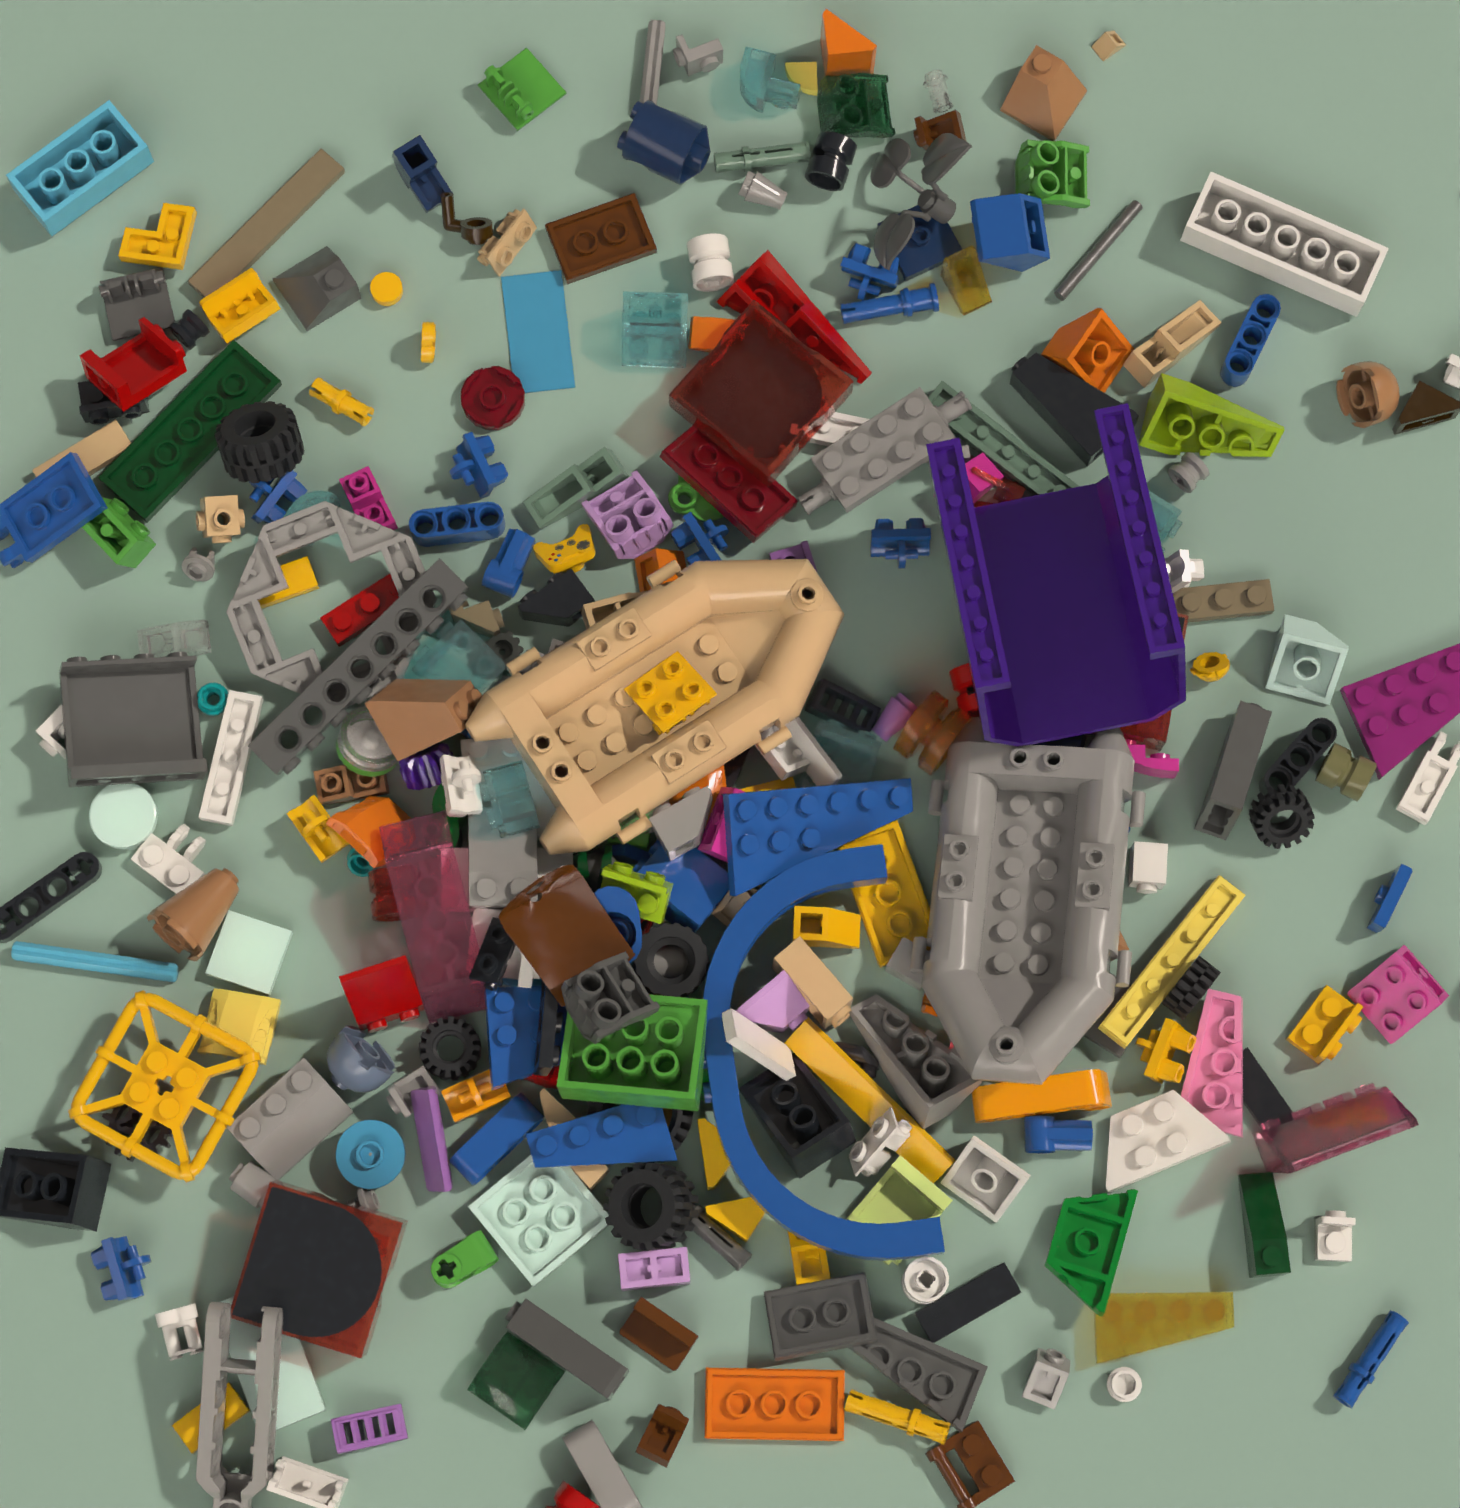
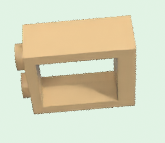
[772,936,853,1030]

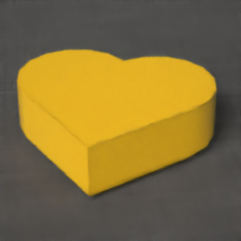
[421,322,436,363]

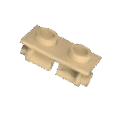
[477,209,537,277]

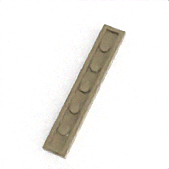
[188,148,345,298]

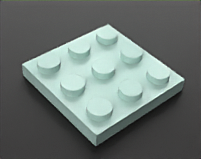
[468,1155,609,1287]

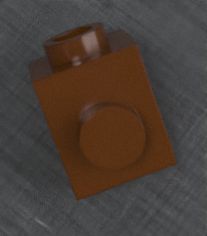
[913,110,967,150]
[635,1404,689,1468]

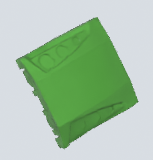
[1015,139,1090,208]

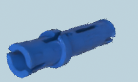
[1333,1310,1409,1409]

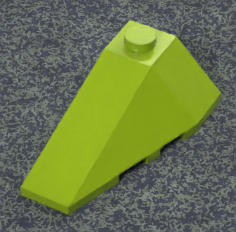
[1139,373,1285,457]

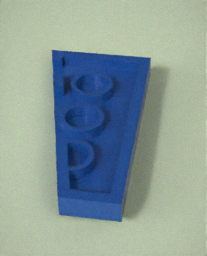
[525,1104,678,1168]

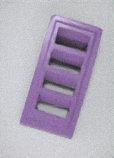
[331,1404,408,1454]

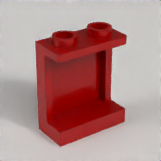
[79,317,187,412]

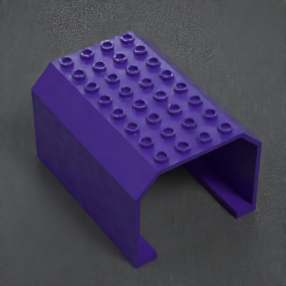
[926,403,1186,747]

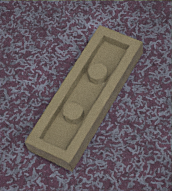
[1173,579,1274,623]

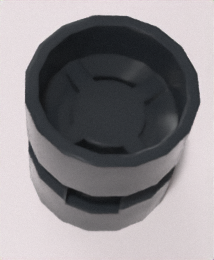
[805,131,857,191]

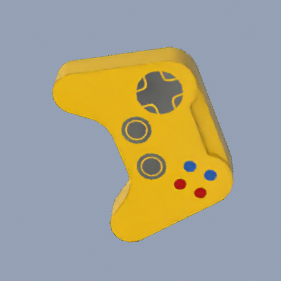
[533,524,596,574]

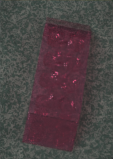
[379,810,485,1023]

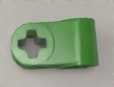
[431,1230,499,1289]

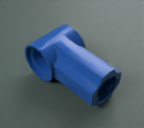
[482,528,535,598]
[1024,1116,1093,1154]

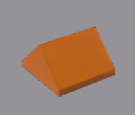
[820,9,877,82]

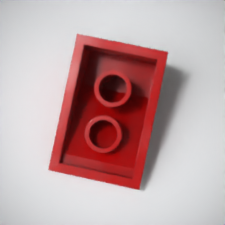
[339,955,426,1033]

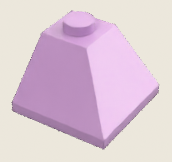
[735,970,809,1033]

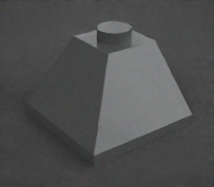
[273,246,361,331]

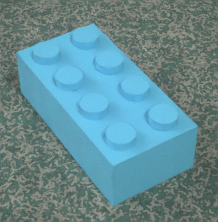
[6,100,154,237]

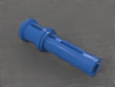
[840,283,939,325]

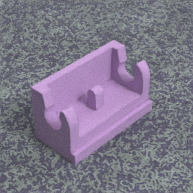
[618,1247,690,1291]

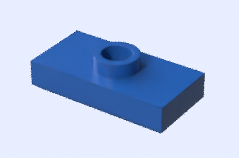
[1367,864,1413,933]

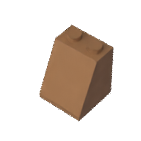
[364,679,482,762]

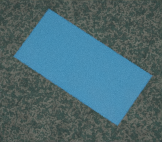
[501,270,575,393]

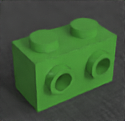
[82,497,156,568]

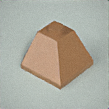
[1000,45,1087,141]

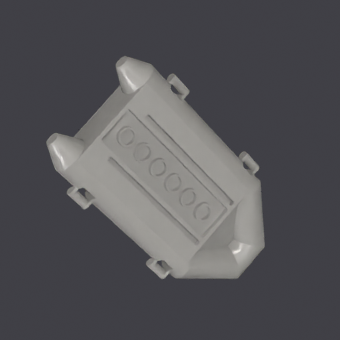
[910,718,1146,1085]

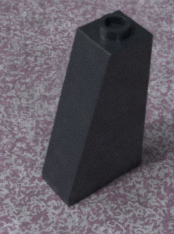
[1009,352,1139,467]

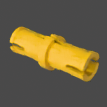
[309,377,374,426]

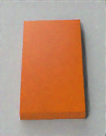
[704,1367,845,1441]

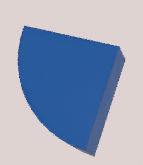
[604,843,651,865]

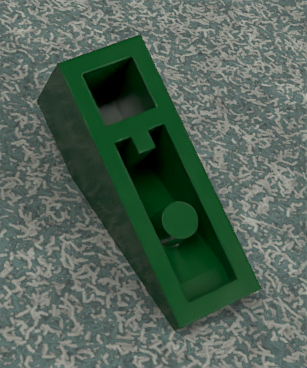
[1238,1172,1291,1278]

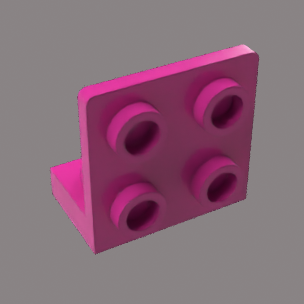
[1347,944,1449,1044]

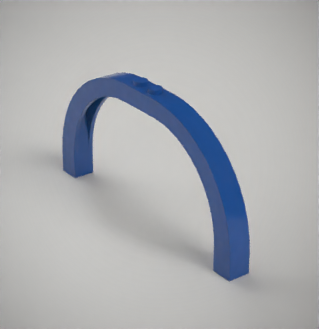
[702,844,945,1261]

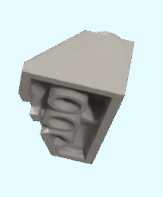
[849,994,983,1129]

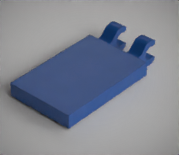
[0,452,108,568]

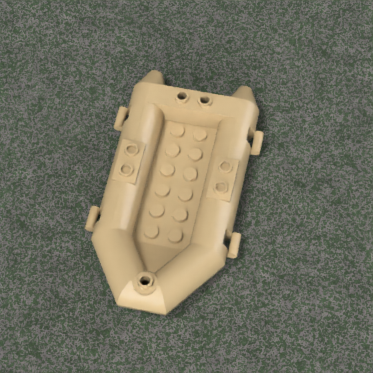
[465,559,845,855]

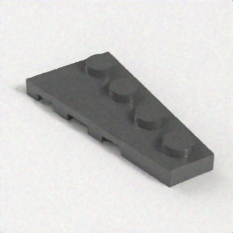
[849,1318,988,1433]

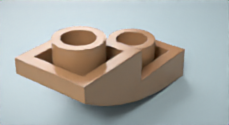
[313,764,390,804]

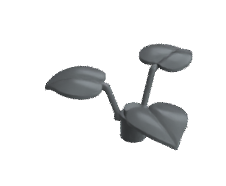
[870,133,972,270]

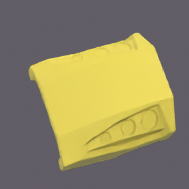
[197,988,281,1065]

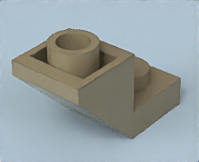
[449,600,505,638]

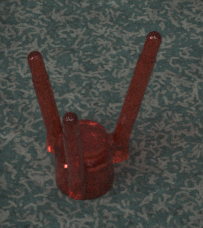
[970,455,1025,507]

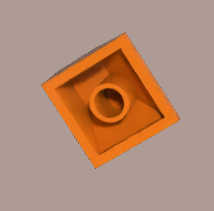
[1041,308,1134,393]

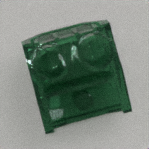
[817,73,896,138]
[467,1331,565,1430]

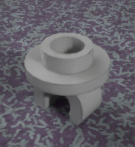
[182,547,215,581]
[343,1187,380,1220]

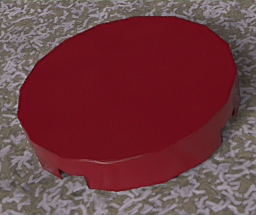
[461,366,525,430]

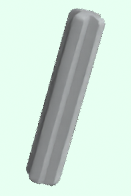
[640,20,665,105]

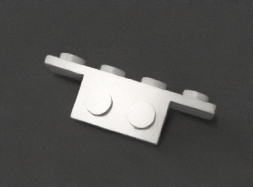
[755,717,842,786]

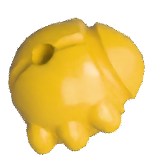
[1190,652,1230,682]

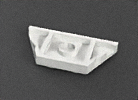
[1106,1090,1231,1193]

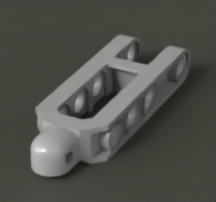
[196,1302,283,1508]

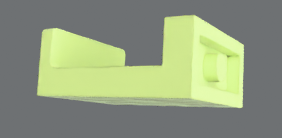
[846,1155,953,1266]

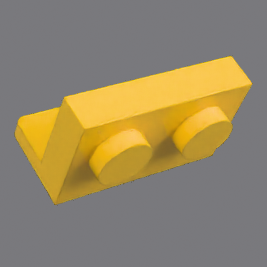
[199,268,281,344]

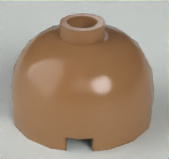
[1336,361,1400,428]

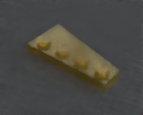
[1094,1292,1234,1364]

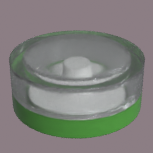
[336,706,399,777]

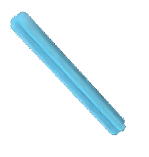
[11,941,179,982]

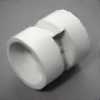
[687,233,734,292]
[901,1256,949,1305]

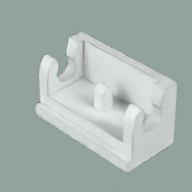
[266,1456,349,1508]

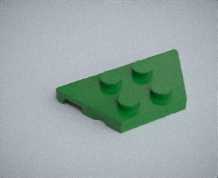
[1044,1189,1138,1317]

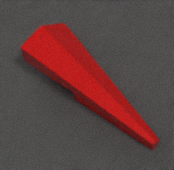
[716,250,872,384]

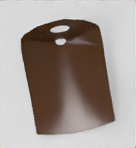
[498,864,636,1007]

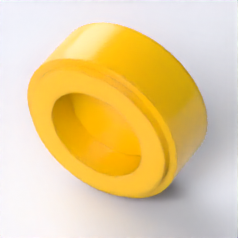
[370,272,403,306]

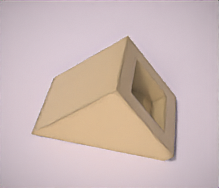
[1091,31,1126,61]

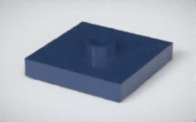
[877,205,963,281]

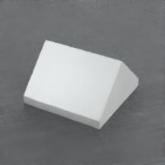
[941,1136,1031,1223]

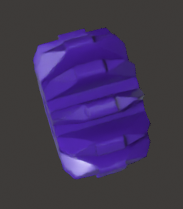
[399,743,454,791]

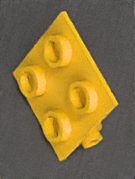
[624,651,717,735]

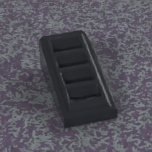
[804,678,881,738]

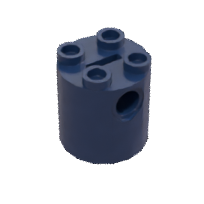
[617,100,711,185]

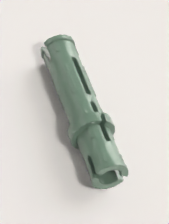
[713,141,811,173]

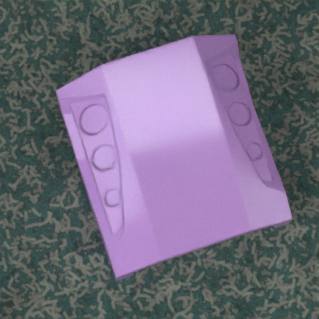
[581,470,674,559]

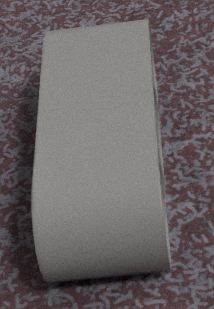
[562,1419,642,1508]

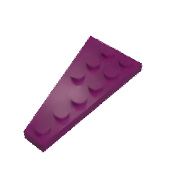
[1340,643,1460,780]

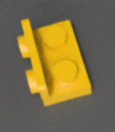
[1285,985,1363,1064]

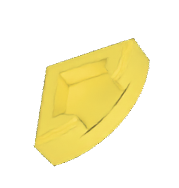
[785,62,818,96]

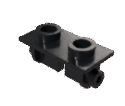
[469,917,516,991]

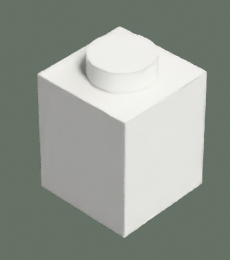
[1128,841,1168,894]

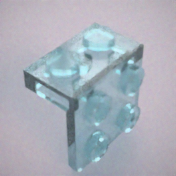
[411,620,505,693]
[797,719,882,788]

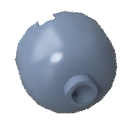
[326,1025,395,1093]

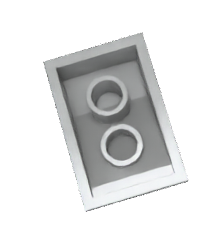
[468,807,538,909]

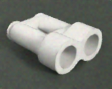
[155,1303,204,1361]

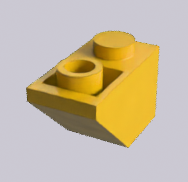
[792,906,861,949]

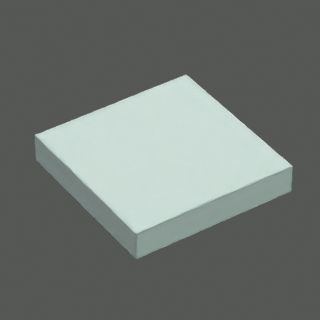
[205,910,293,996]

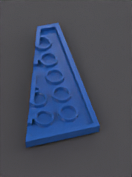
[723,778,913,896]
[484,985,689,1091]

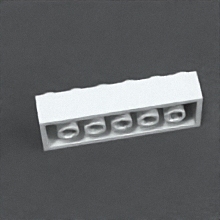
[1180,172,1389,317]

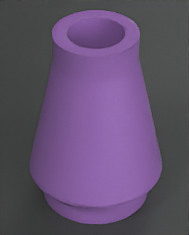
[871,692,919,742]

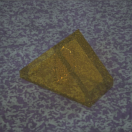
[940,245,992,315]

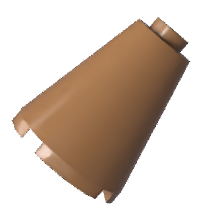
[147,868,239,962]

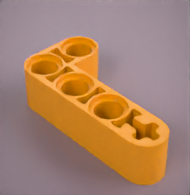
[971,1069,1112,1123]

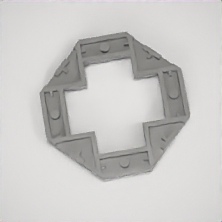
[226,501,437,705]

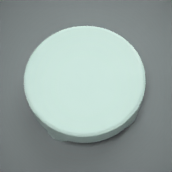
[89,783,158,850]

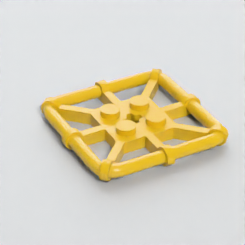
[68,990,262,1183]

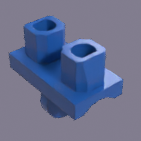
[840,243,899,301]
[449,432,508,499]
[249,470,308,524]
[671,512,729,565]
[870,518,931,569]
[91,1236,151,1301]

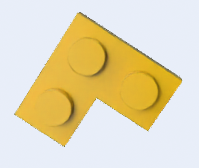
[118,203,197,270]

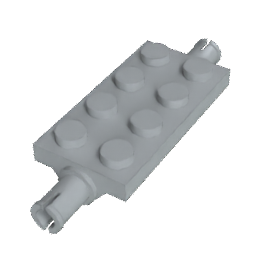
[797,387,972,515]

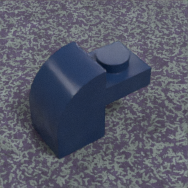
[392,135,454,213]

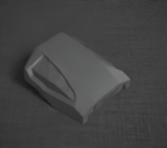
[561,951,660,1044]

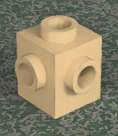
[196,495,245,544]

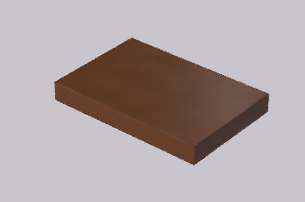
[545,193,657,285]

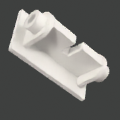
[849,1107,912,1177]

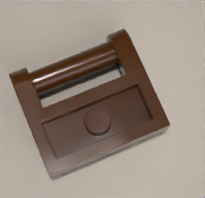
[925,1420,1015,1508]

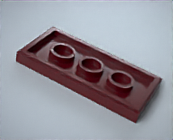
[660,424,798,543]

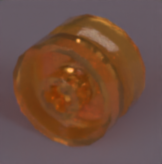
[893,690,973,776]

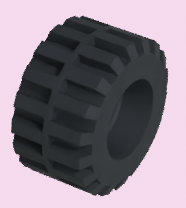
[215,401,305,483]
[603,1162,699,1250]

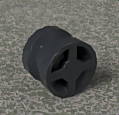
[168,309,210,350]

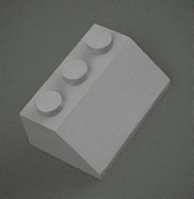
[226,1058,353,1182]

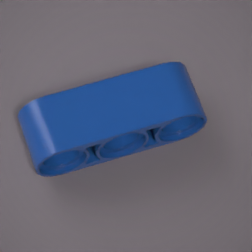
[1220,294,1281,387]
[409,502,505,547]
[449,1092,545,1186]

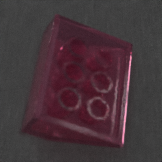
[1252,1082,1419,1174]

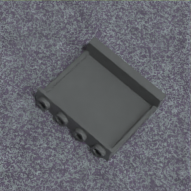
[59,652,207,787]

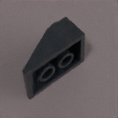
[739,1053,856,1179]
[0,1147,111,1232]

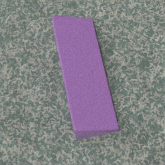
[410,1086,453,1192]

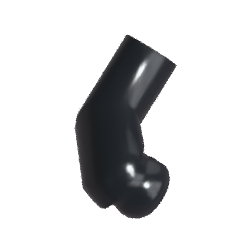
[836,1041,879,1079]

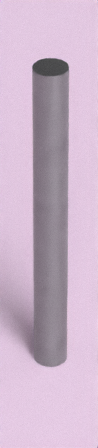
[1054,200,1143,301]

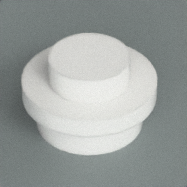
[1107,1367,1142,1402]

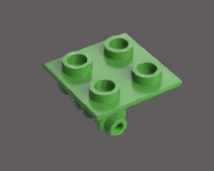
[478,47,567,131]

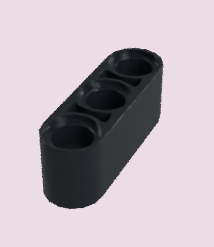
[1259,718,1337,795]

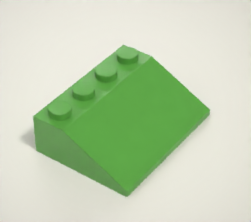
[557,994,708,1111]

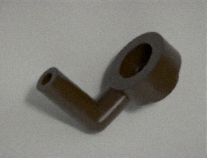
[441,192,493,245]

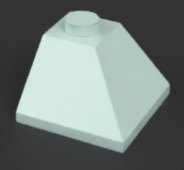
[1265,614,1349,705]

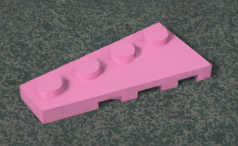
[1181,989,1243,1138]

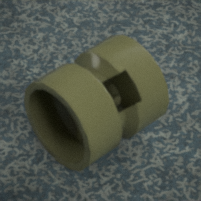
[1315,742,1377,801]

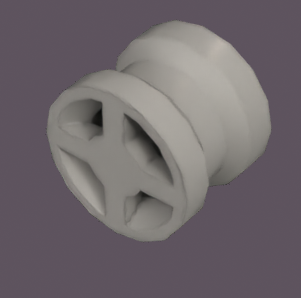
[1168,452,1209,493]

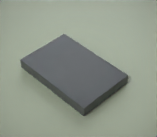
[764,1272,878,1361]

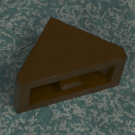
[1392,380,1460,435]

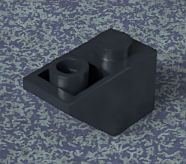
[518,569,595,627]

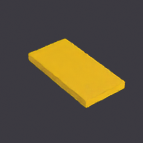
[836,820,931,968]

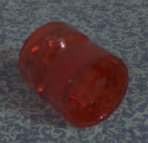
[368,867,416,922]

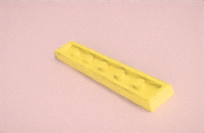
[1098,875,1246,1049]

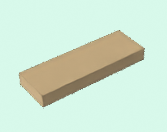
[32,420,131,477]

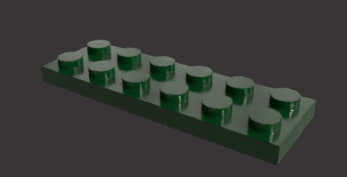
[98,340,282,523]

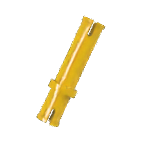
[844,1389,951,1445]

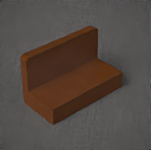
[620,1297,699,1371]

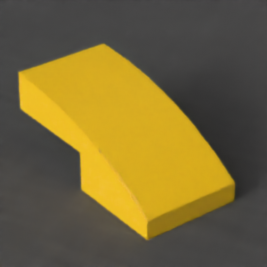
[787,1230,831,1285]

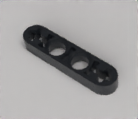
[0,852,102,943]

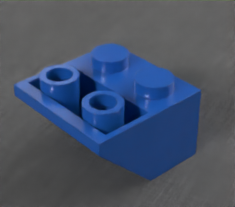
[970,193,1050,272]

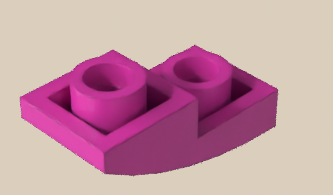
[339,466,398,530]
[1125,739,1179,779]

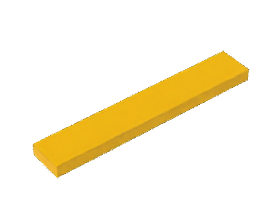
[784,1017,956,1184]

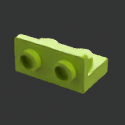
[601,861,674,924]

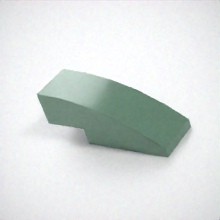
[523,447,629,529]

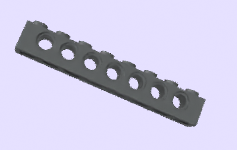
[248,558,469,775]

